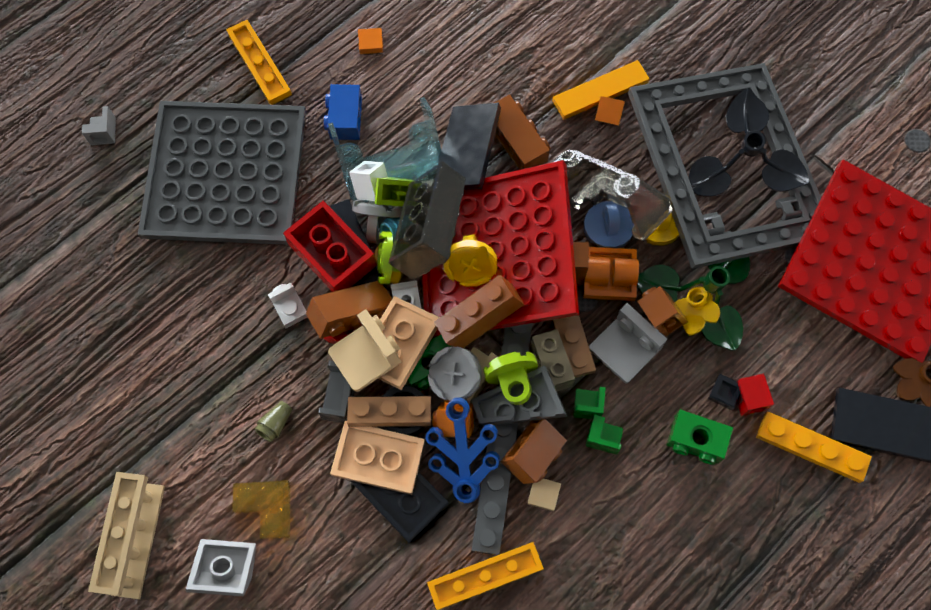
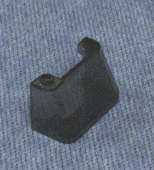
[554,150,672,242]

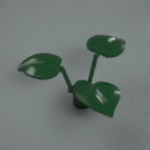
[637,257,750,351]

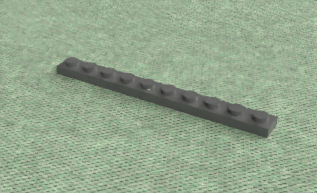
[472,323,532,556]

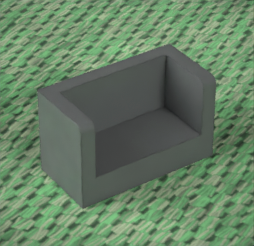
[318,360,355,423]

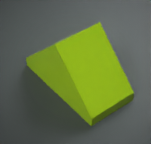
[375,177,427,208]

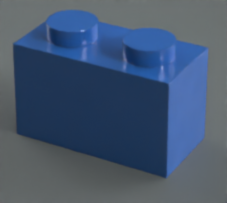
[324,84,362,140]

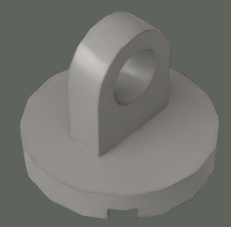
[352,200,404,244]
[428,347,482,401]

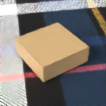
[527,479,561,512]

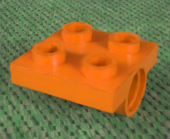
[583,247,639,301]

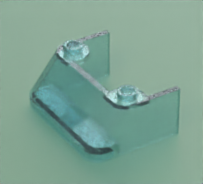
[328,97,442,202]

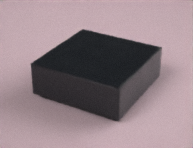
[708,374,741,411]

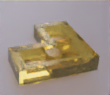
[233,480,290,539]

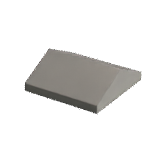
[186,539,256,596]

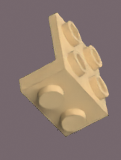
[328,309,402,392]

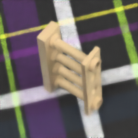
[88,472,165,599]

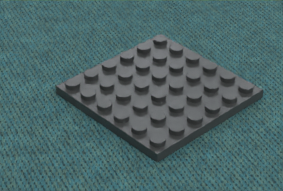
[138,101,306,245]

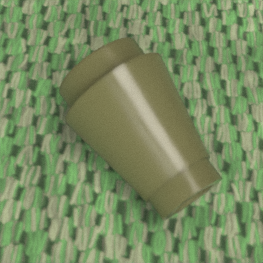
[254,401,293,442]

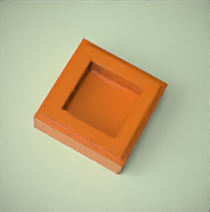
[358,28,383,54]
[595,96,625,125]

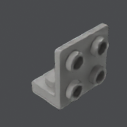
[589,303,667,383]

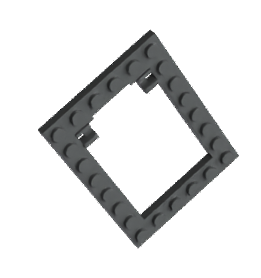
[628,63,821,269]

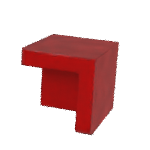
[737,373,774,416]

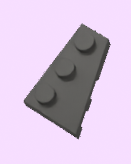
[471,365,567,426]

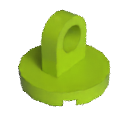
[377,231,422,284]
[483,352,538,405]

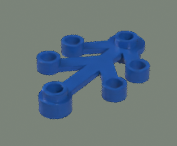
[425,398,501,503]

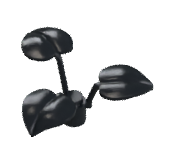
[688,88,809,197]

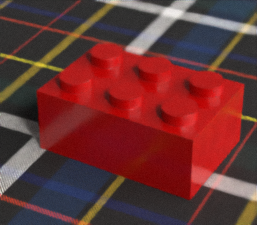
[283,200,377,292]

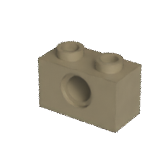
[530,329,575,391]

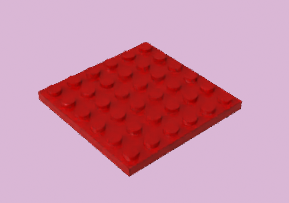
[778,159,931,363]
[420,160,579,339]

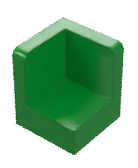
[573,387,606,420]
[585,415,623,455]

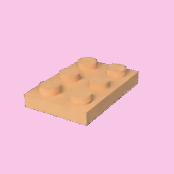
[378,296,440,390]
[330,421,425,495]

